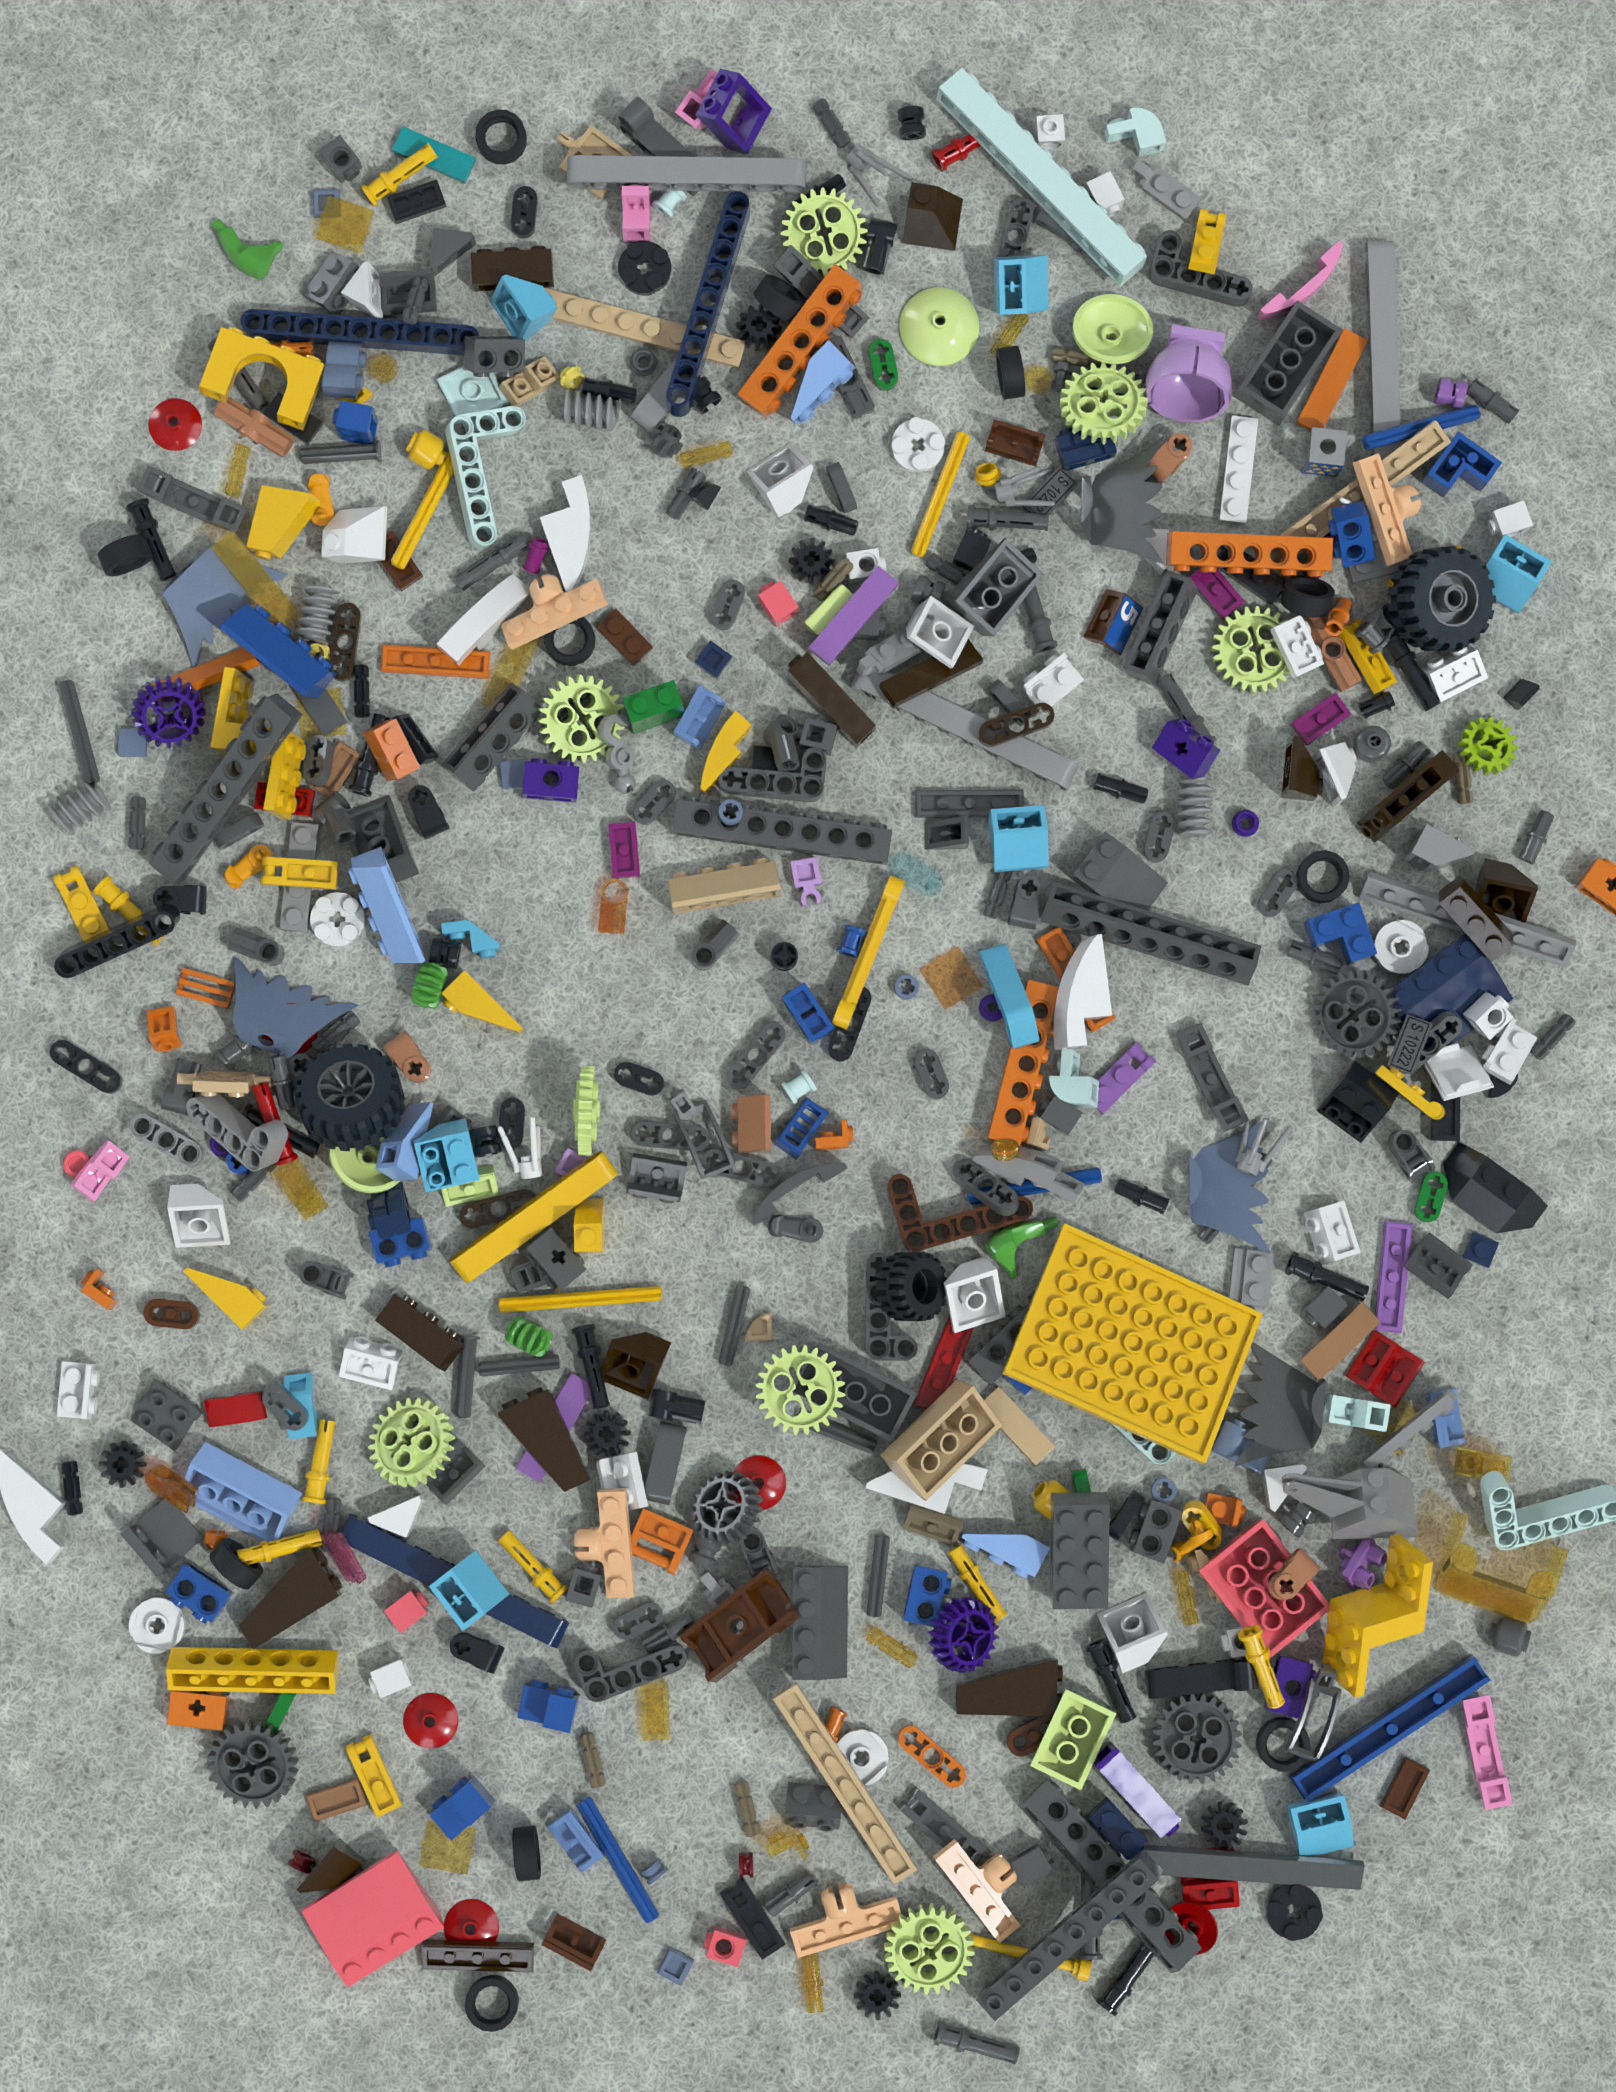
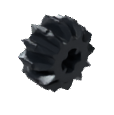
[736,304,782,351]
[789,538,835,585]
[584,1410,631,1458]
[99,1440,147,1488]
[1200,1801,1248,1850]
[854,1970,901,2020]

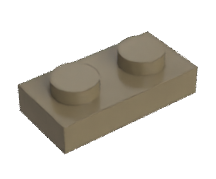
[902,1503,964,1546]

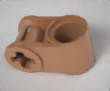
[1146,433,1192,484]
[383,1030,431,1083]
[1268,1547,1321,1600]

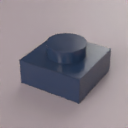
[695,640,732,679]
[1463,1232,1499,1268]

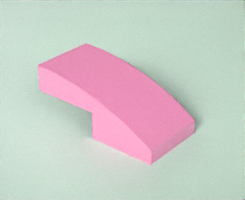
[70,1141,130,1201]

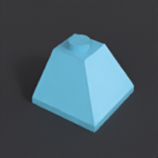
[490,275,557,341]

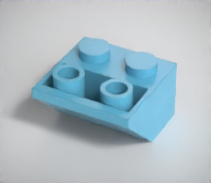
[994,255,1049,315]
[1484,534,1552,614]
[987,805,1049,872]
[414,1118,480,1192]
[429,1550,510,1631]
[1285,1791,1354,1857]

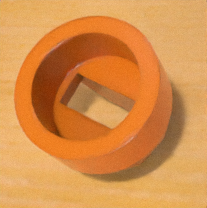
[204,1530,228,1550]

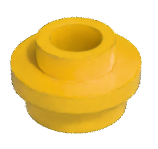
[975,462,1002,487]

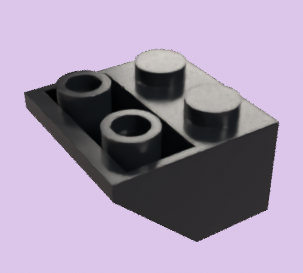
[1317,1061,1399,1143]

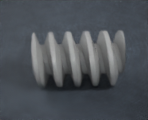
[563,388,621,432]
[296,586,340,646]
[1178,779,1213,837]
[47,780,111,834]

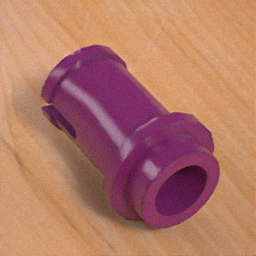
[523,537,549,574]

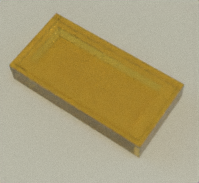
[640,1683,670,1741]

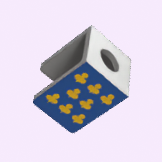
[1302,427,1347,477]

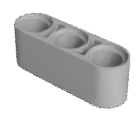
[631,358,692,433]
[129,1114,205,1167]

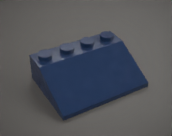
[1390,933,1513,1049]

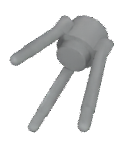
[846,144,913,206]
[995,467,1055,507]
[1235,1118,1293,1177]

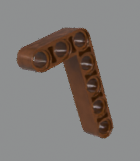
[887,1174,1033,1252]

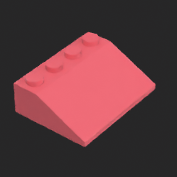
[1198,1519,1329,1659]
[301,1850,444,1987]

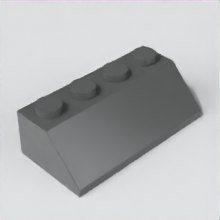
[792,1565,848,1680]

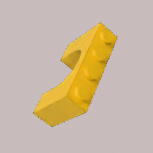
[199,327,325,431]

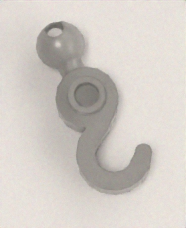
[598,714,636,794]

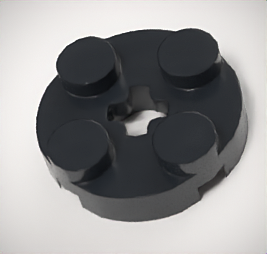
[618,241,672,296]
[1266,1884,1323,1941]

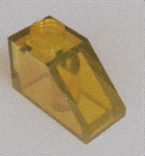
[274,1158,329,1221]

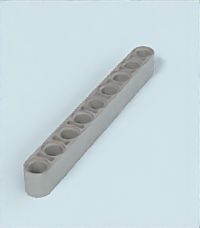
[567,155,806,193]
[1364,241,1401,459]
[850,670,1079,791]

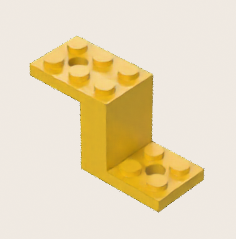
[210,667,306,820]
[1322,1533,1433,1698]

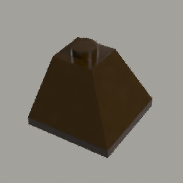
[902,182,963,251]
[1281,736,1323,801]
[1475,858,1538,923]
[601,1332,671,1400]
[297,1839,365,1893]

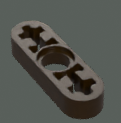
[330,603,362,682]
[978,703,1055,747]
[459,1189,536,1228]

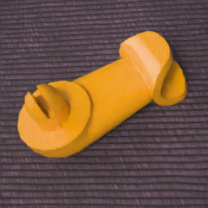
[308,474,335,526]
[224,845,273,889]
[1169,1520,1214,1563]

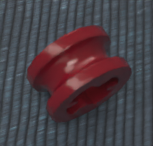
[288,1850,316,1874]
[739,1852,754,1878]

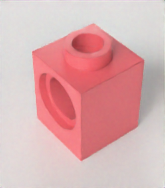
[758,580,799,626]
[384,1589,430,1633]
[703,1926,747,1967]

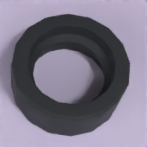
[475,109,527,165]
[754,274,806,322]
[996,345,1025,400]
[97,534,153,577]
[1280,575,1335,618]
[544,617,595,666]
[1296,850,1350,904]
[209,1538,263,1589]
[1256,1717,1310,1772]
[512,1826,541,1882]
[465,1975,519,2032]

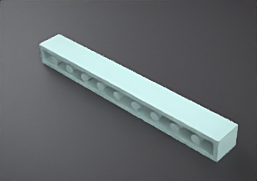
[936,68,1147,287]

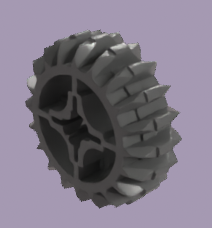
[690,1470,763,1546]

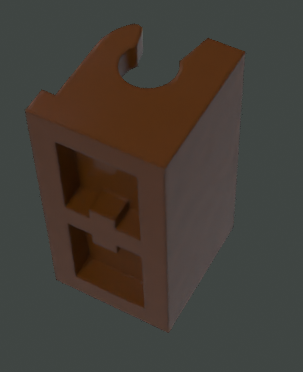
[985,419,1045,467]
[542,1913,606,1971]

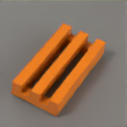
[175,968,236,1009]

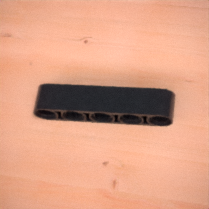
[54,904,180,978]

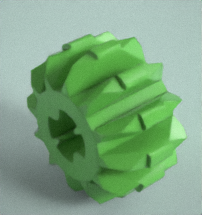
[411,962,448,1009]
[504,1316,553,1357]

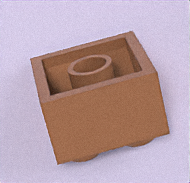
[732,1094,771,1153]

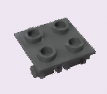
[131,1379,202,1451]

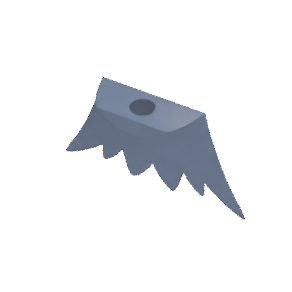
[162,542,287,667]
[233,957,359,1058]
[1190,1118,1270,1254]

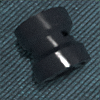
[897,106,926,141]
[694,376,722,414]
[429,938,461,969]
[771,942,798,971]
[470,1125,501,1158]

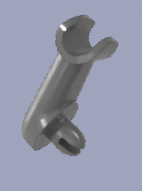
[768,1215,823,1243]

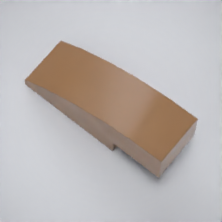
[1300,1301,1381,1381]

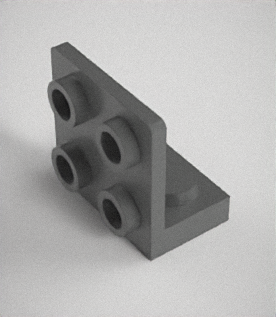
[120,1497,203,1576]

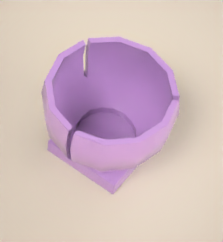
[1146,324,1232,422]

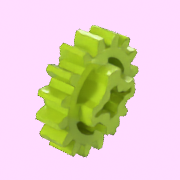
[1458,716,1518,776]

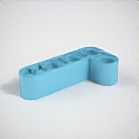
[979,943,1039,1049]

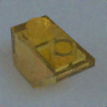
[1452,1447,1512,1483]

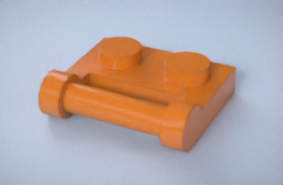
[631,1508,694,1575]

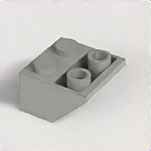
[1403,824,1475,873]

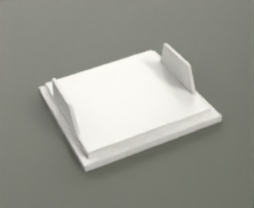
[1423,1043,1494,1101]

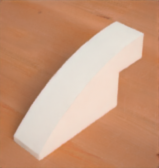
[540,475,591,592]
[437,574,531,665]
[1053,934,1112,1050]
[0,1449,67,1564]
[865,1463,988,1514]

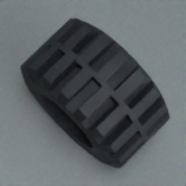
[875,1252,947,1321]

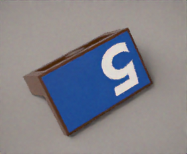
[1083,589,1143,656]

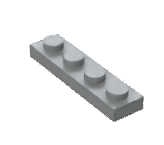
[279,822,320,933]
[1363,1388,1456,1469]

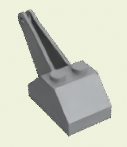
[1282,1468,1418,1539]

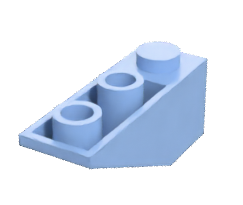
[791,340,856,425]
[375,1102,433,1181]
[960,1533,1050,1579]

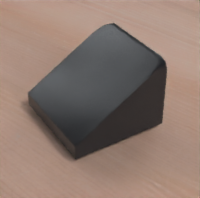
[1504,679,1540,710]
[752,745,778,771]

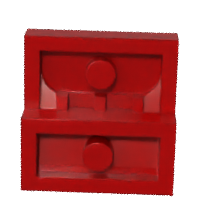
[1346,1330,1425,1409]
[1180,1846,1240,1910]

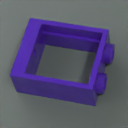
[696,68,772,154]

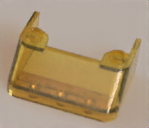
[1434,1512,1569,1623]

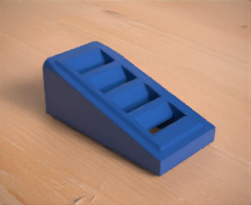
[774,1097,829,1160]

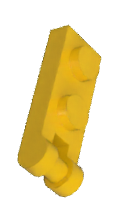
[1188,208,1227,275]
[1337,619,1398,695]
[260,857,339,890]
[53,865,110,940]
[1376,1065,1445,1120]
[345,1734,403,1818]

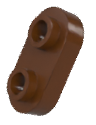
[143,1299,200,1329]
[1006,1716,1052,1757]

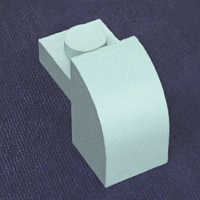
[1104,108,1166,157]
[1049,1049,1099,1108]
[1323,1394,1391,1432]

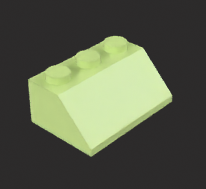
[1030,1689,1116,1790]

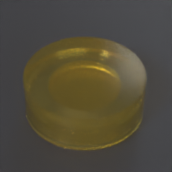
[370,354,398,383]
[1025,366,1052,394]
[991,1138,1019,1161]

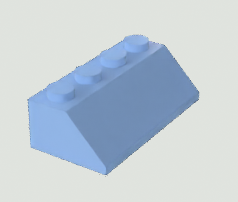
[348,847,425,963]
[178,1442,302,1542]

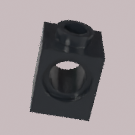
[952,529,991,571]

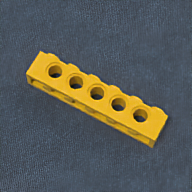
[166,1647,339,1694]

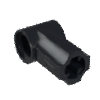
[862,218,898,275]
[648,1388,706,1424]

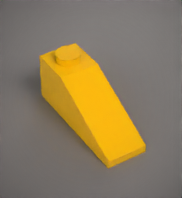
[441,970,524,1034]
[183,1268,268,1330]

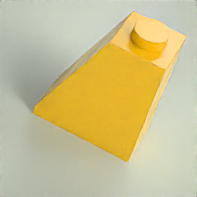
[246,485,321,561]
[574,1198,605,1254]

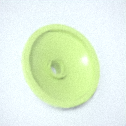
[899,287,979,366]
[1072,294,1153,364]
[329,1128,400,1193]

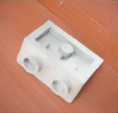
[1270,615,1324,678]
[1421,645,1488,702]
[1022,652,1084,714]
[1482,1018,1538,1085]
[1304,1201,1361,1264]
[339,1336,403,1390]
[57,1361,100,1419]
[596,1452,648,1510]

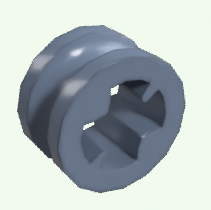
[718,799,743,825]
[894,975,919,1000]
[1151,1478,1176,1503]
[640,1858,668,1885]

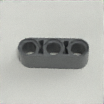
[645,1421,687,1505]

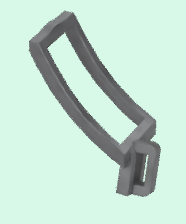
[668,1089,735,1179]
[1285,1663,1342,1762]

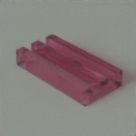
[321,1531,366,1584]

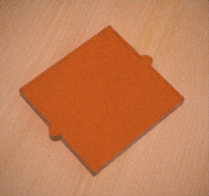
[920,947,983,1010]

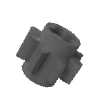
[649,424,683,458]

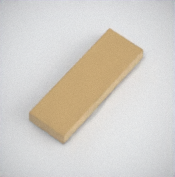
[984,1386,1056,1465]

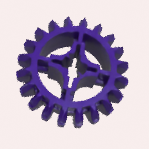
[131,676,206,749]
[928,1597,999,1673]

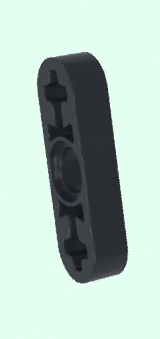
[828,987,872,1062]
[50,1040,123,1094]

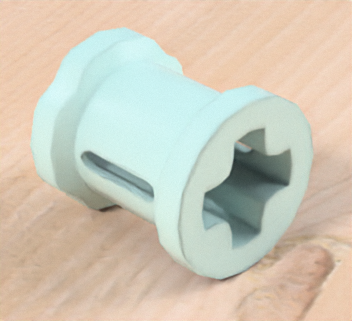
[652,191,687,219]
[781,1070,817,1104]

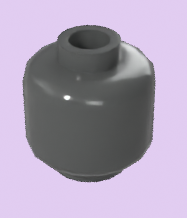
[1353,725,1391,763]
[1488,1616,1531,1657]

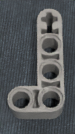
[186,1093,288,1172]

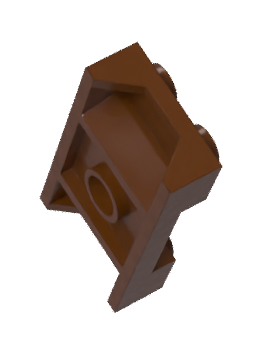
[679,1570,801,1682]

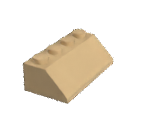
[668,858,781,914]
[880,1380,1002,1501]

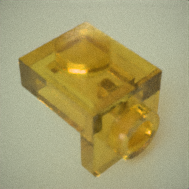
[765,1829,810,1859]

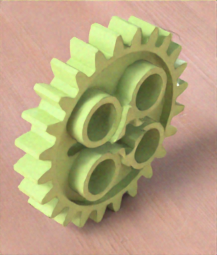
[781,187,868,277]
[1060,362,1148,444]
[1211,606,1291,695]
[537,674,625,763]
[573,1066,600,1156]
[756,1345,845,1435]
[368,1398,455,1488]
[884,1903,975,1995]

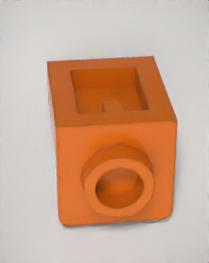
[147,1006,182,1052]
[815,1119,854,1151]
[81,1268,118,1310]
[1205,1493,1246,1527]

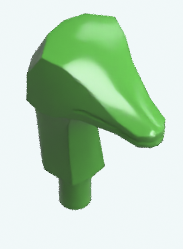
[212,219,284,280]
[984,1216,1058,1279]

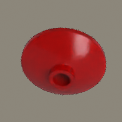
[148,398,202,451]
[733,1455,786,1510]
[403,1693,459,1749]
[444,1899,499,1942]
[1165,1901,1218,1955]

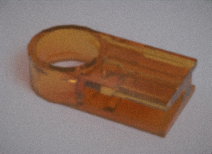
[598,879,629,935]
[145,1464,198,1513]

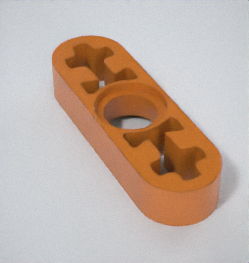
[898,1725,966,1788]

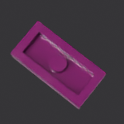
[1189,569,1245,620]
[1290,692,1351,746]
[608,822,640,879]

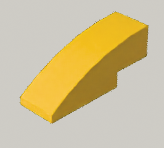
[701,710,752,795]

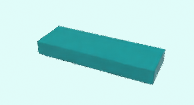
[392,126,476,184]

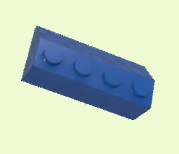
[219,604,337,699]

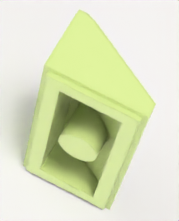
[804,584,853,635]
[441,1165,499,1207]

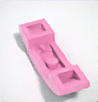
[1257,241,1343,321]
[1462,1694,1513,1810]

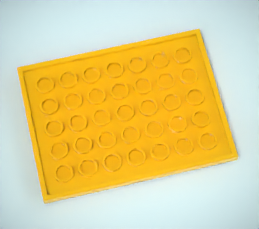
[1002,1223,1263,1465]

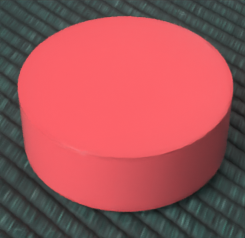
[63,1150,90,1177]

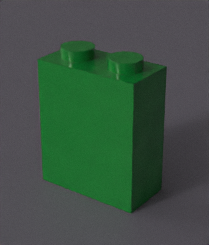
[622,680,684,734]

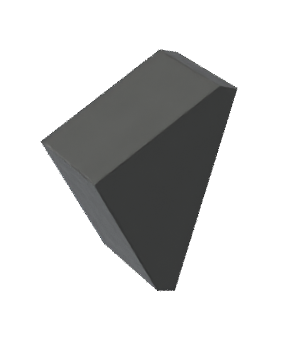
[429,228,476,276]
[924,816,969,850]

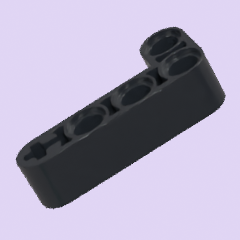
[1145,1657,1259,1699]

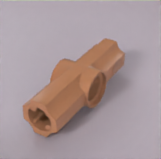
[214,397,295,458]
[1304,616,1362,692]

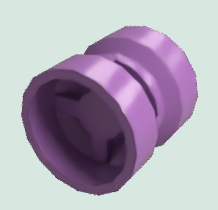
[1434,377,1468,409]

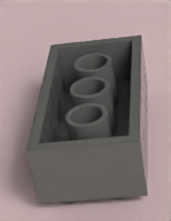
[1235,300,1342,426]
[793,1342,917,1442]
[1050,1492,1110,1609]

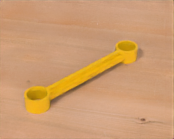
[832,875,905,1030]

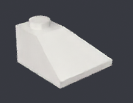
[746,443,813,517]
[321,506,387,564]
[906,596,974,669]
[1312,742,1357,808]
[167,1184,230,1248]
[944,1256,1006,1333]
[1097,1592,1168,1673]

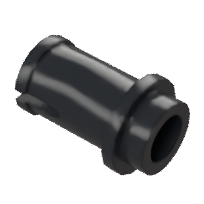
[1358,691,1395,719]

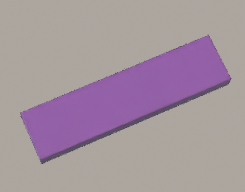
[808,566,899,666]
[1373,1221,1413,1333]
[516,1373,591,1483]

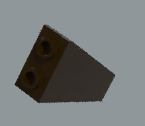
[788,652,876,749]
[1357,750,1460,843]
[498,1387,591,1492]
[239,1547,343,1649]
[955,1658,1063,1717]

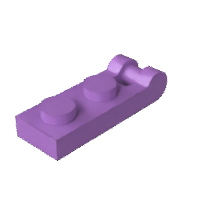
[1096,1042,1157,1115]

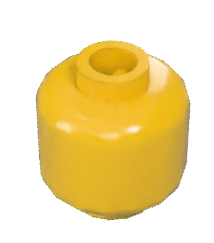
[405,429,447,470]
[1032,1480,1072,1521]

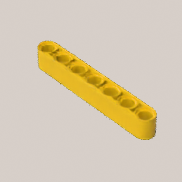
[449,1150,619,1283]

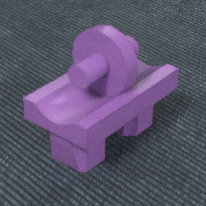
[1338,1538,1387,1591]

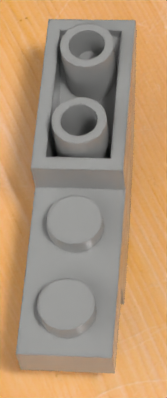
[972,1145,1085,1203]

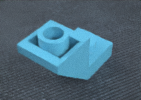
[441,920,501,958]
[284,1372,318,1439]

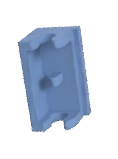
[673,685,726,750]
[1426,1388,1466,1448]
[547,1808,605,1872]

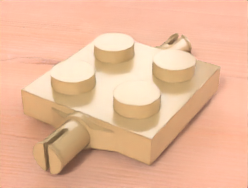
[557,125,633,201]
[177,1070,272,1097]

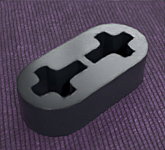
[511,186,538,239]
[614,1062,665,1096]
[498,1098,525,1150]
[1109,1490,1145,1541]

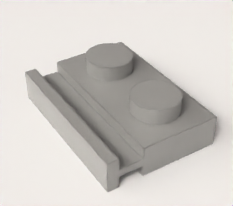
[1228,1248,1274,1307]

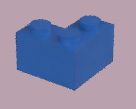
[1422,431,1502,497]
[1304,902,1378,965]
[517,1679,580,1733]
[429,1775,495,1841]

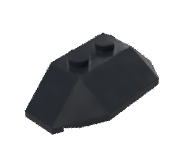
[1443,1142,1548,1234]

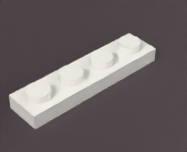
[1219,415,1258,525]

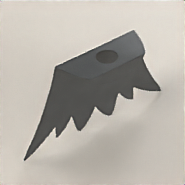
[1081,436,1164,564]
[1234,1342,1326,1466]

